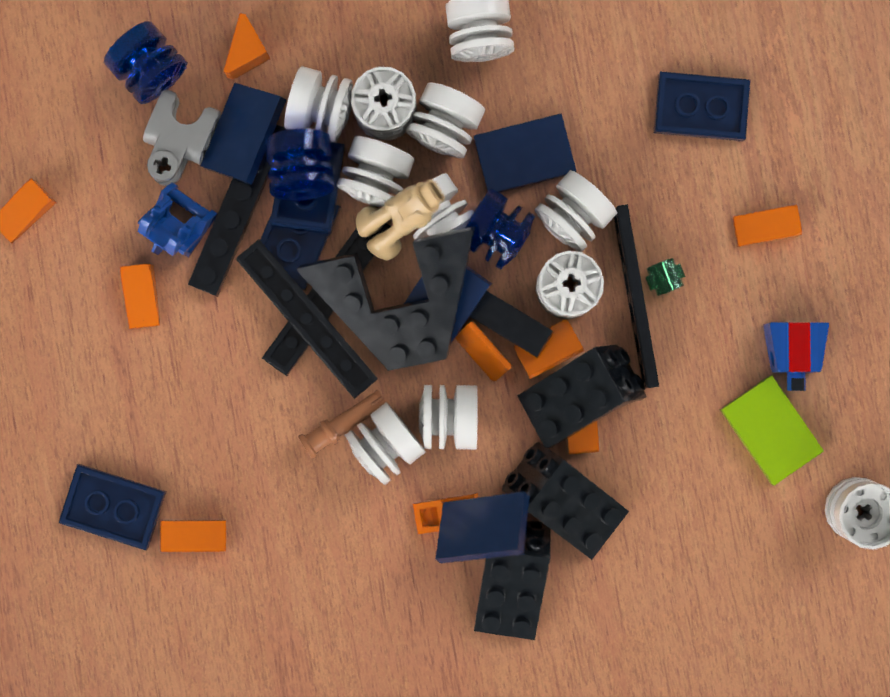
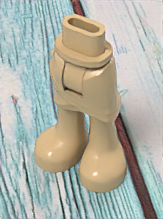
[356,179,444,260]

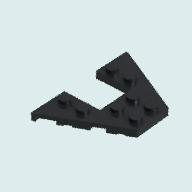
[297,226,475,371]

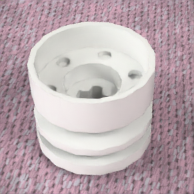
[446,0,514,62]
[284,66,353,143]
[351,67,417,140]
[406,82,485,158]
[337,136,415,207]
[534,170,617,252]
[413,173,476,239]
[535,251,604,319]
[419,385,477,450]
[345,402,426,485]
[825,477,890,549]

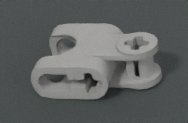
[143,89,221,186]

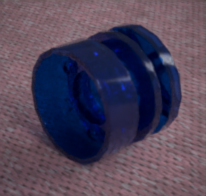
[103,21,188,104]
[265,128,335,200]
[465,188,536,271]

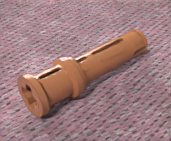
[298,390,385,459]

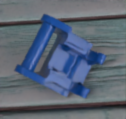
[138,182,218,257]

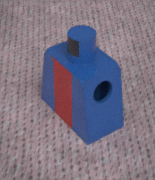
[764,322,829,391]

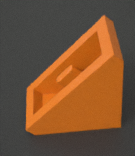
[223,13,270,80]

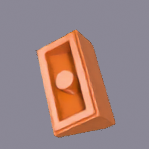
[514,319,584,379]
[456,321,512,382]

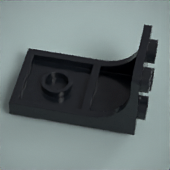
[517,345,646,449]
[502,442,629,560]
[474,520,551,640]

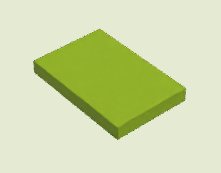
[720,375,824,486]

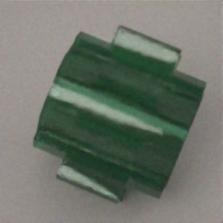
[645,258,686,296]

